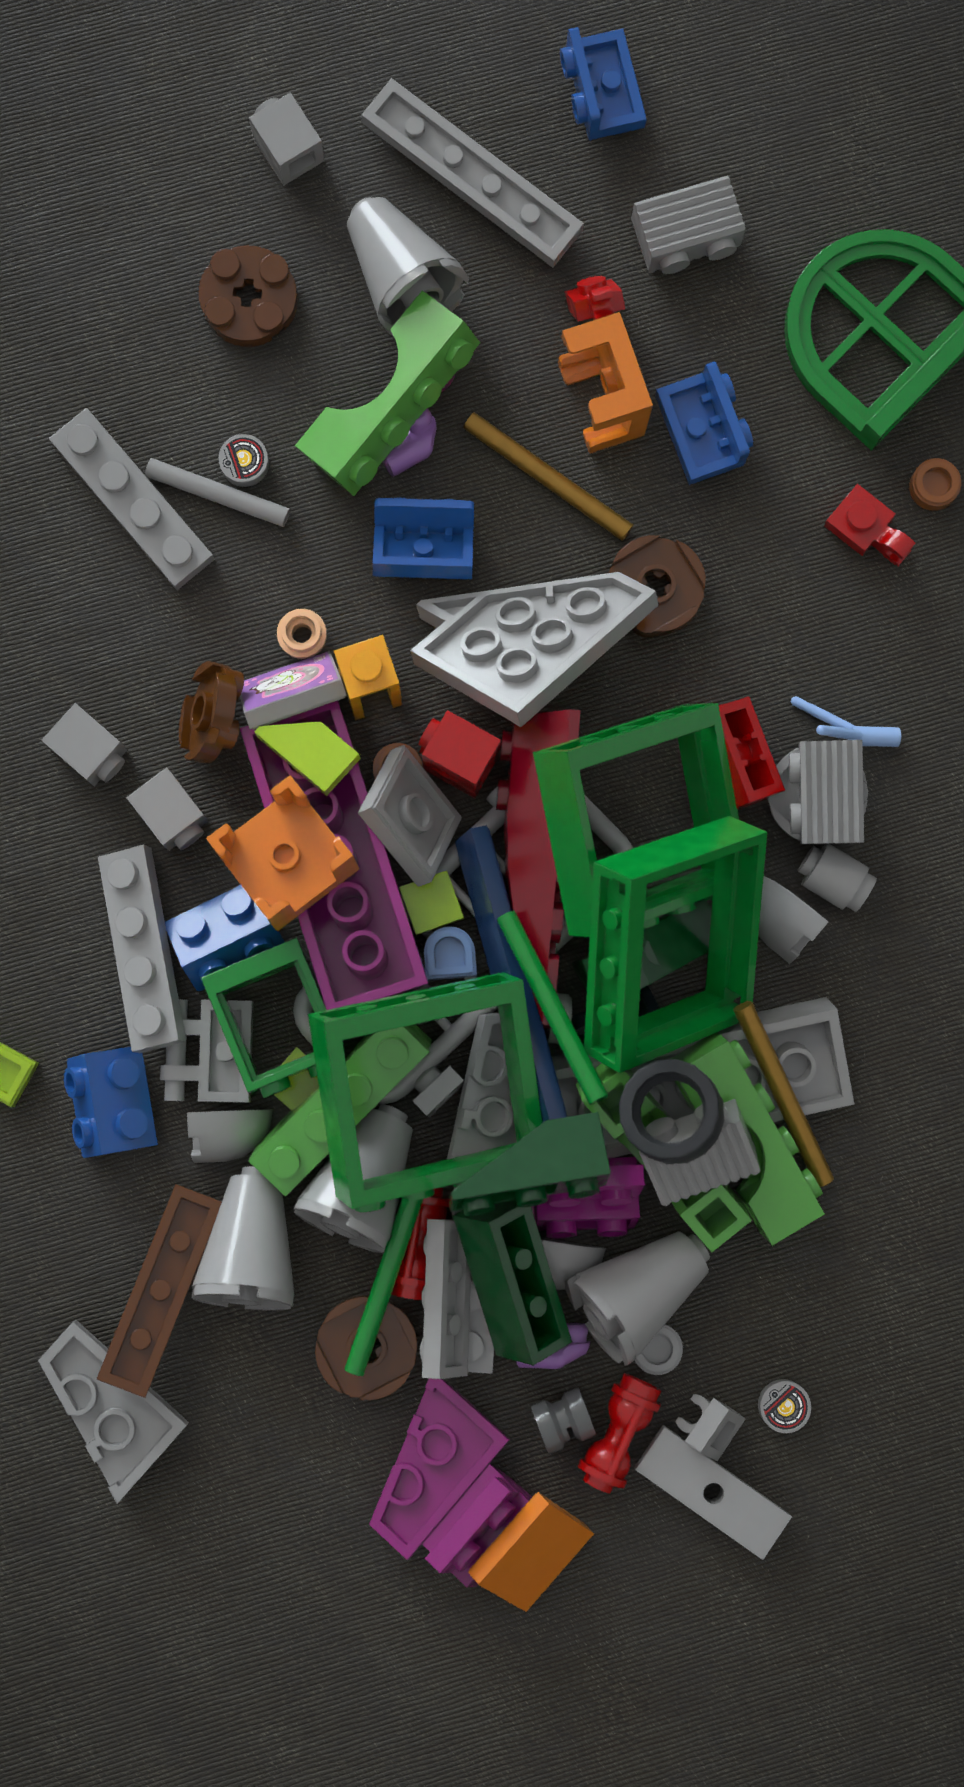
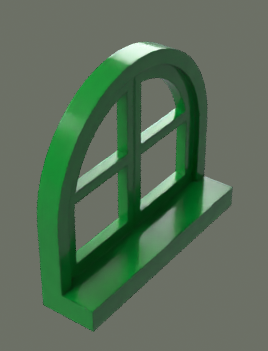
[784,229,964,451]

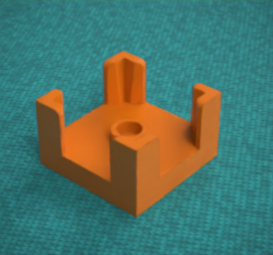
[558,312,653,454]
[206,775,359,932]

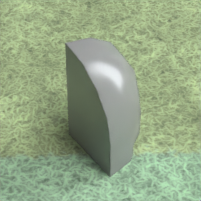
[758,876,828,964]
[187,1109,273,1163]
[540,1237,606,1290]

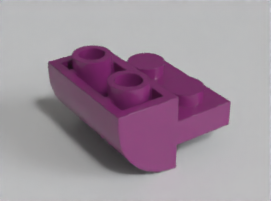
[534,1157,645,1239]
[422,1464,532,1587]

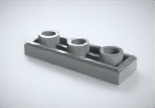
[634,1425,792,1560]

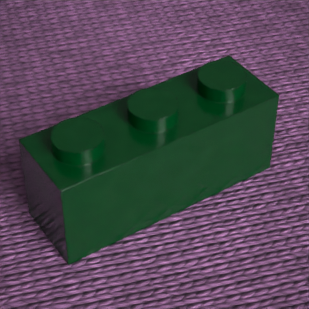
[453,1201,572,1366]

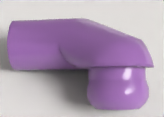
[383,408,437,477]
[517,1323,590,1369]

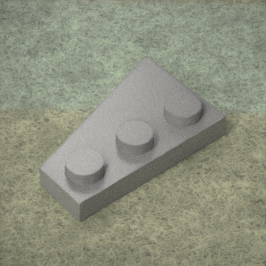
[447,1013,517,1159]
[38,1320,189,1504]

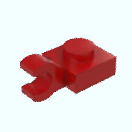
[565,276,625,322]
[824,484,915,566]

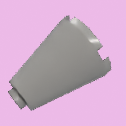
[347,197,469,335]
[294,1104,413,1253]
[192,1167,295,1310]
[565,1231,710,1366]

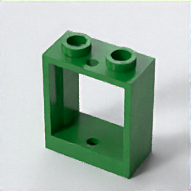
[201,938,346,1098]

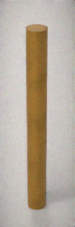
[463,412,634,541]
[733,1001,834,1187]

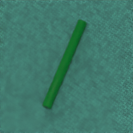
[497,911,609,1105]
[344,1197,423,1376]

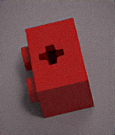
[719,696,785,810]
[418,710,501,798]

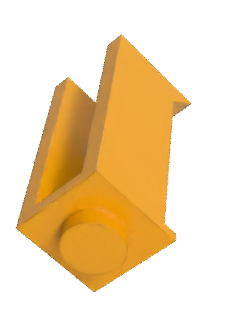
[334,635,402,721]

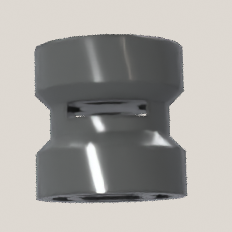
[531,1387,597,1454]

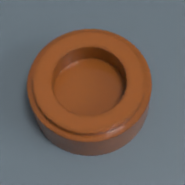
[909,458,961,511]

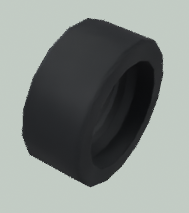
[619,1059,724,1164]

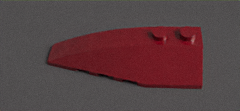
[496,709,581,1030]

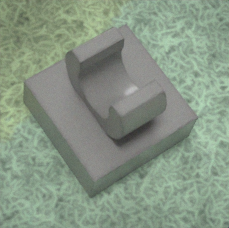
[676,1394,746,1461]

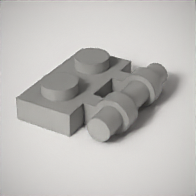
[160,999,254,1102]

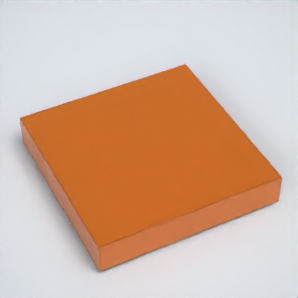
[468,1492,594,1612]

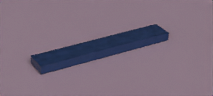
[455,825,568,1123]

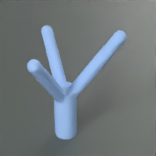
[791,696,901,747]

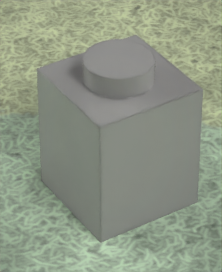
[249,92,325,185]
[42,703,127,787]
[126,767,208,851]

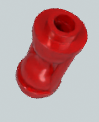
[391,1187,450,1300]
[578,1373,661,1494]

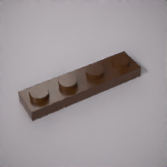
[96,1184,222,1398]

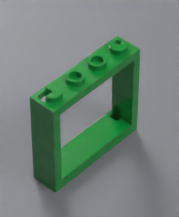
[533,703,739,937]
[584,816,767,1073]
[308,972,542,1212]

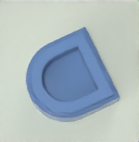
[424,927,477,980]

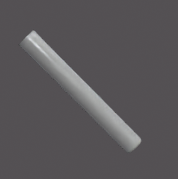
[145,458,290,527]

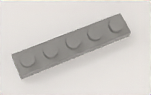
[361,78,584,267]

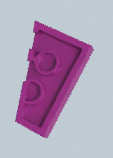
[369,1378,511,1560]

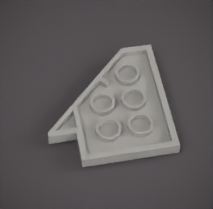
[410,572,658,727]

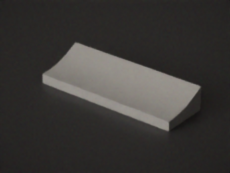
[552,997,854,1158]

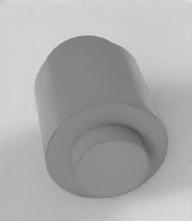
[798,843,877,912]

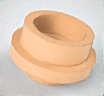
[277,609,327,659]

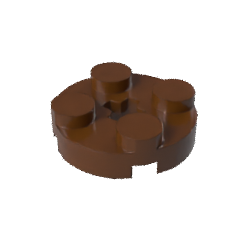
[198,245,298,347]
[608,535,706,637]
[179,661,244,764]
[315,1295,418,1400]

